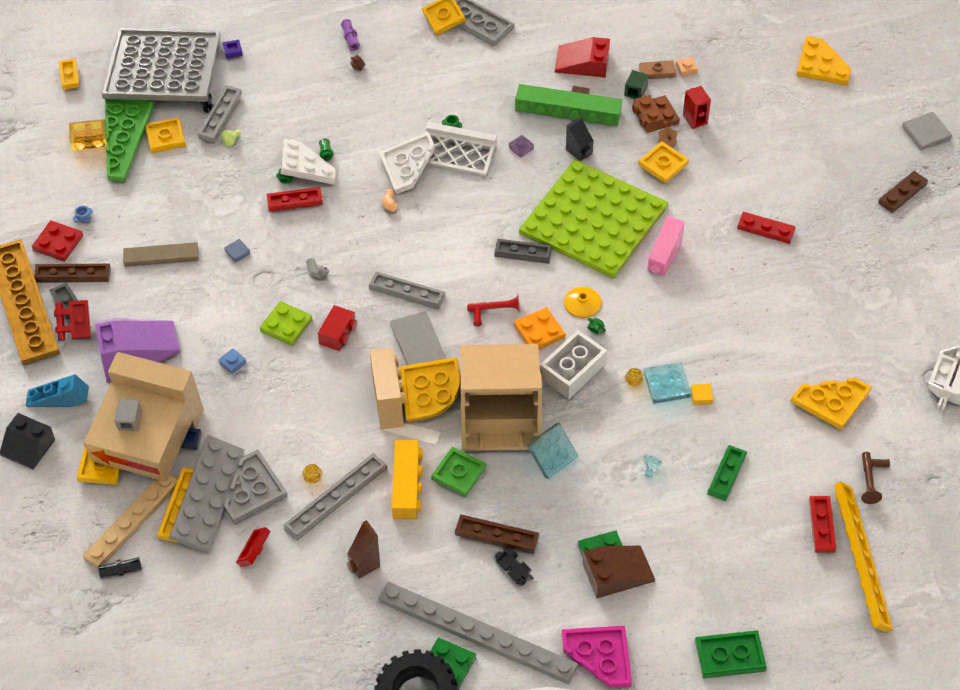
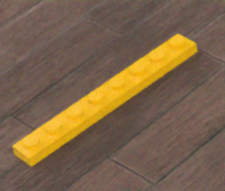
[834,481,893,633]

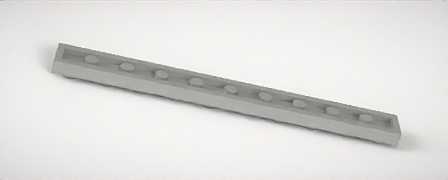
[378,582,578,684]

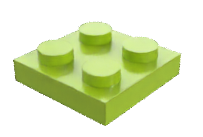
[260,301,313,346]

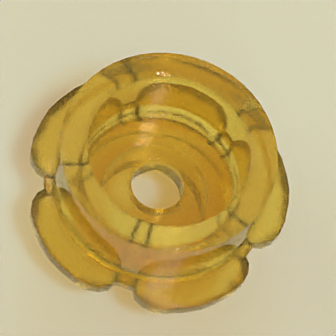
[625,368,644,386]
[302,464,322,483]

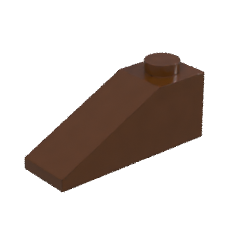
[347,520,380,579]

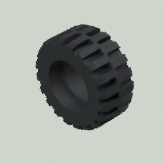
[374,649,459,690]

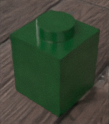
[624,70,649,99]

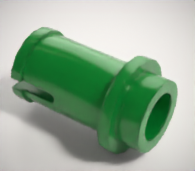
[319,138,334,161]

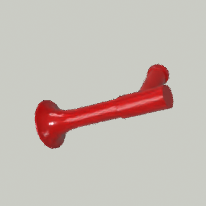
[467,294,520,326]

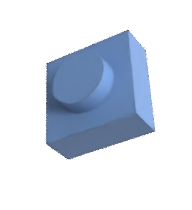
[219,348,246,374]

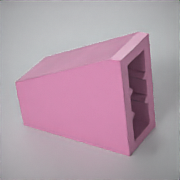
[647,216,685,276]

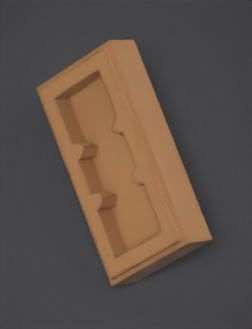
[639,60,676,79]

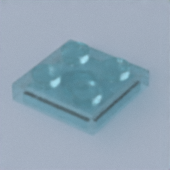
[644,362,691,404]
[527,423,579,479]

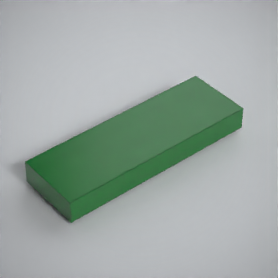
[707,445,747,501]

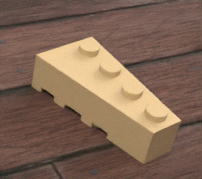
[369,347,405,430]

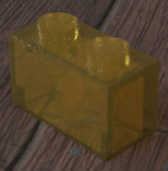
[69,119,107,150]

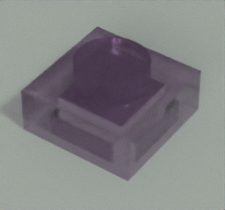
[509,135,534,158]

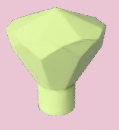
[221,129,241,146]

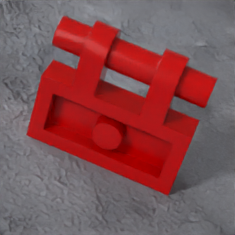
[54,300,91,341]

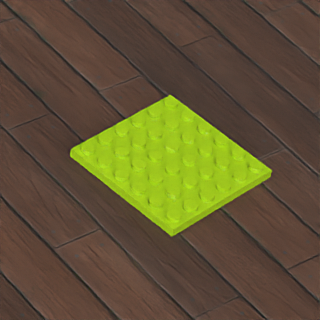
[519,159,668,279]

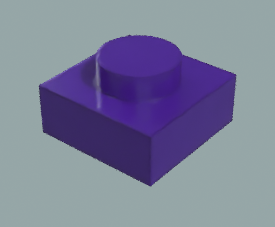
[222,39,243,59]

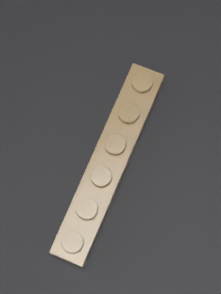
[83,474,178,569]

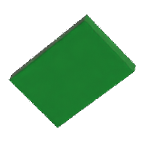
[695,630,767,678]

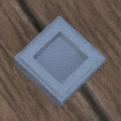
[224,239,250,263]

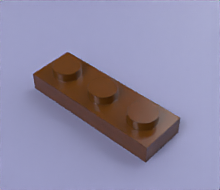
[878,171,928,213]

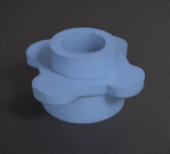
[73,205,93,223]

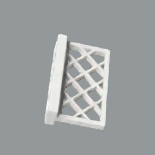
[426,122,497,177]

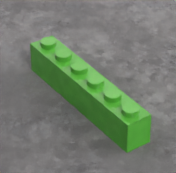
[515,84,622,126]

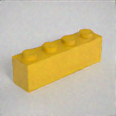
[392,440,423,519]

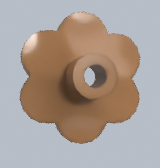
[658,127,677,147]

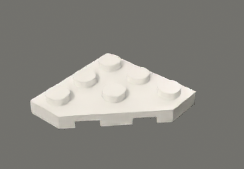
[379,132,436,195]
[281,139,336,185]

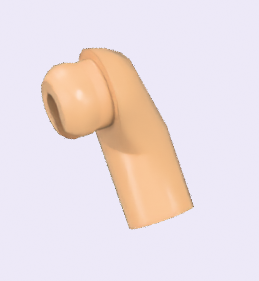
[382,189,398,212]

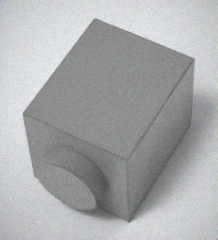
[114,398,142,431]

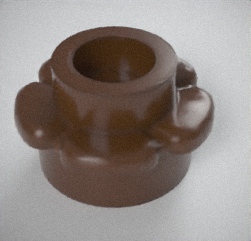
[350,55,365,71]

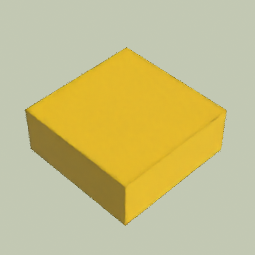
[691,384,713,405]

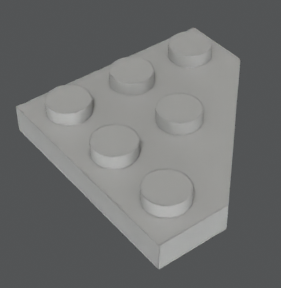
[224,450,288,524]

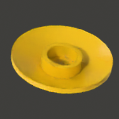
[564,287,602,318]

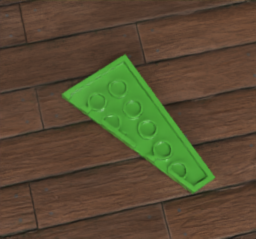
[105,99,155,182]

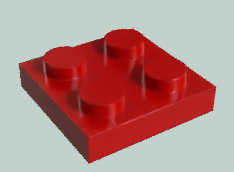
[32,220,83,262]

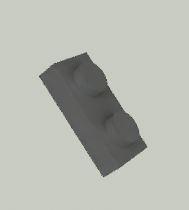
[49,282,78,320]

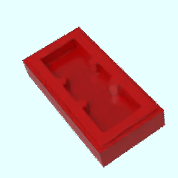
[236,527,271,567]

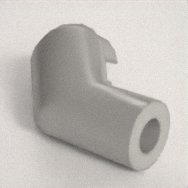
[306,258,329,279]

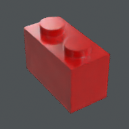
[683,86,711,129]
[318,305,357,351]

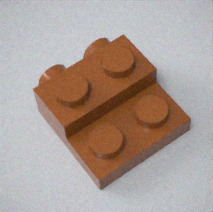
[632,95,680,133]

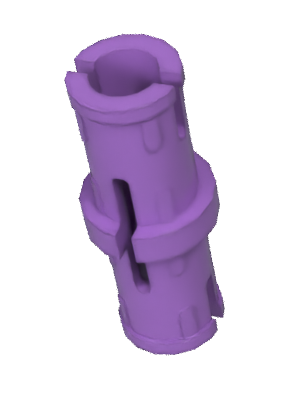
[341,19,360,51]

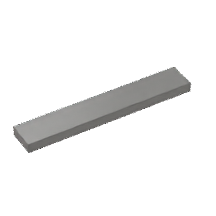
[283,453,387,541]

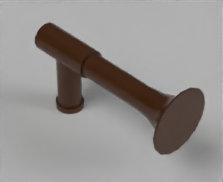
[861,452,890,504]

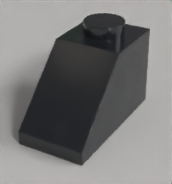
[565,117,594,161]

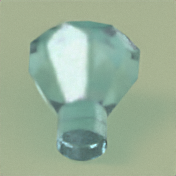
[644,455,662,478]

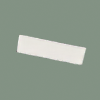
[384,422,441,445]

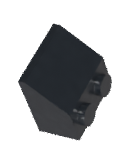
[0,413,55,470]

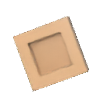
[676,57,698,77]

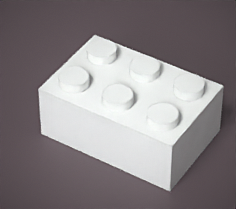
[540,330,607,399]

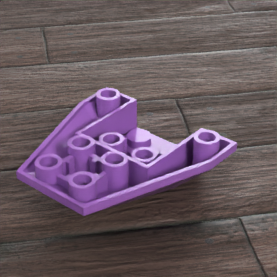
[95,318,180,383]

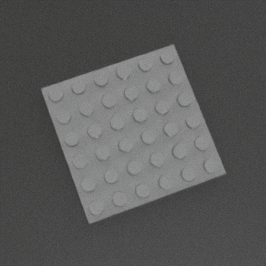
[102,28,221,102]

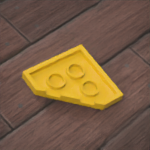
[796,36,851,86]
[791,378,872,431]

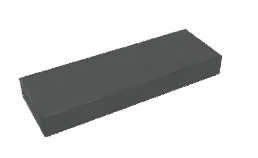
[494,239,552,264]

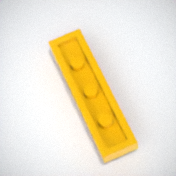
[157,468,194,543]

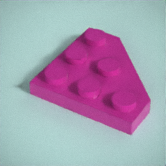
[561,626,632,688]

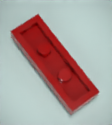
[266,187,323,212]
[737,211,796,244]
[809,496,836,553]

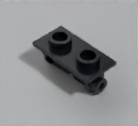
[495,545,534,586]

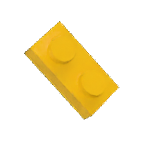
[58,58,80,90]

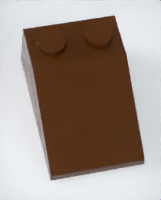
[583,545,655,598]

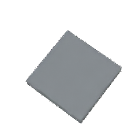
[902,112,952,150]

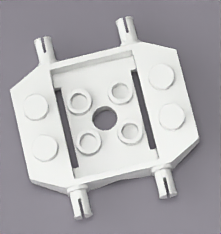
[927,346,960,410]

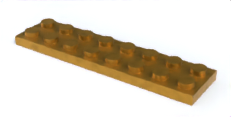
[0,239,60,365]

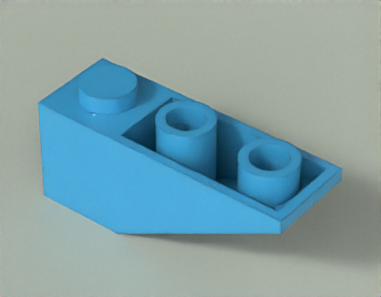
[25,374,89,407]

